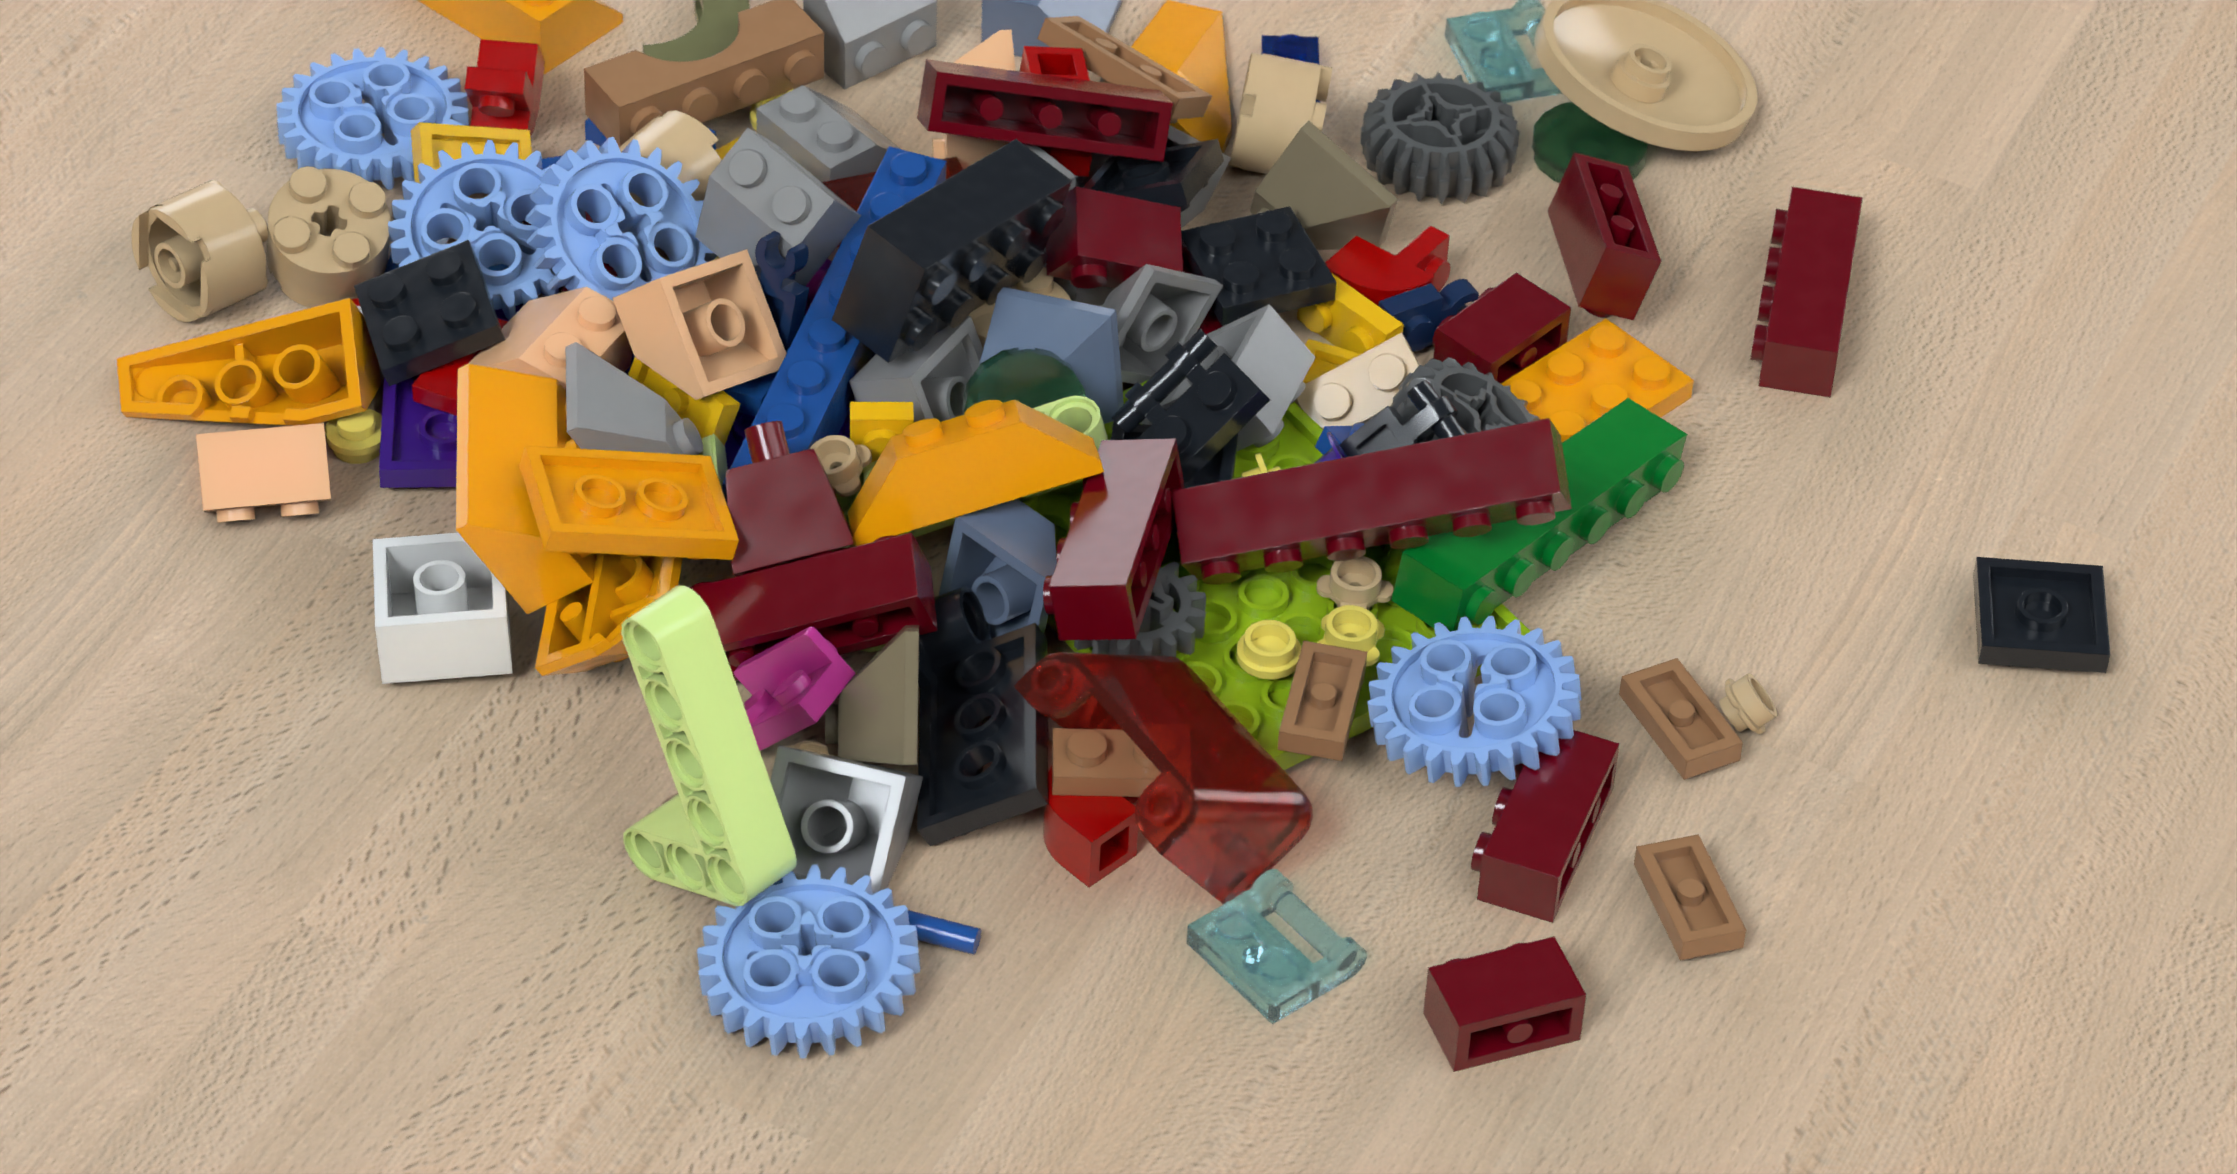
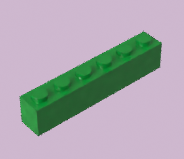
[1391,398,1687,632]

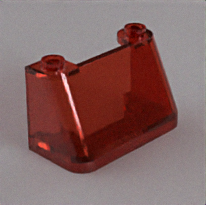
[1014,652,1313,909]

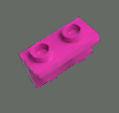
[734,627,856,751]

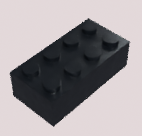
[832,139,1072,363]

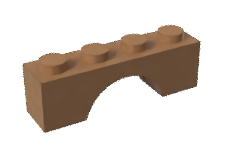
[584,0,824,147]

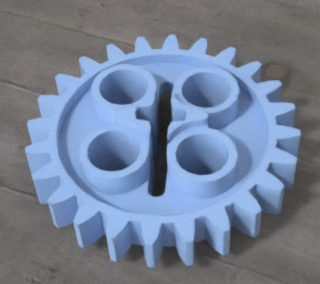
[276,47,469,190]
[525,137,717,300]
[388,140,586,320]
[1367,616,1582,787]
[697,864,920,1058]

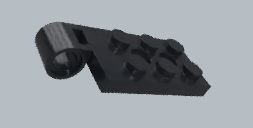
[917,586,1048,846]

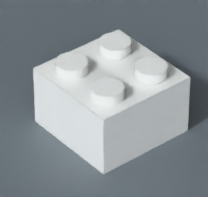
[373,533,513,684]

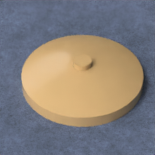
[1534,0,1757,151]

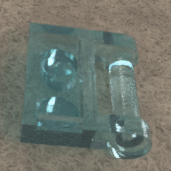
[1445,0,1563,103]
[1186,869,1367,1025]

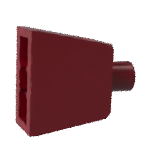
[726,421,856,576]

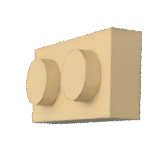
[1297,333,1419,429]

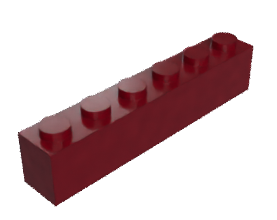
[1172,418,1572,585]

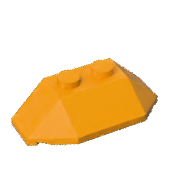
[847,400,1104,546]
[535,553,683,676]

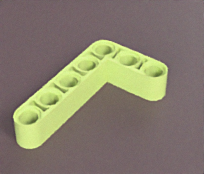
[621,585,797,906]

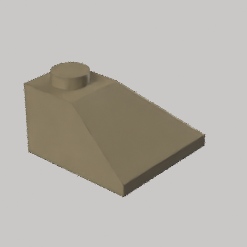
[1250,121,1398,250]
[825,625,919,765]

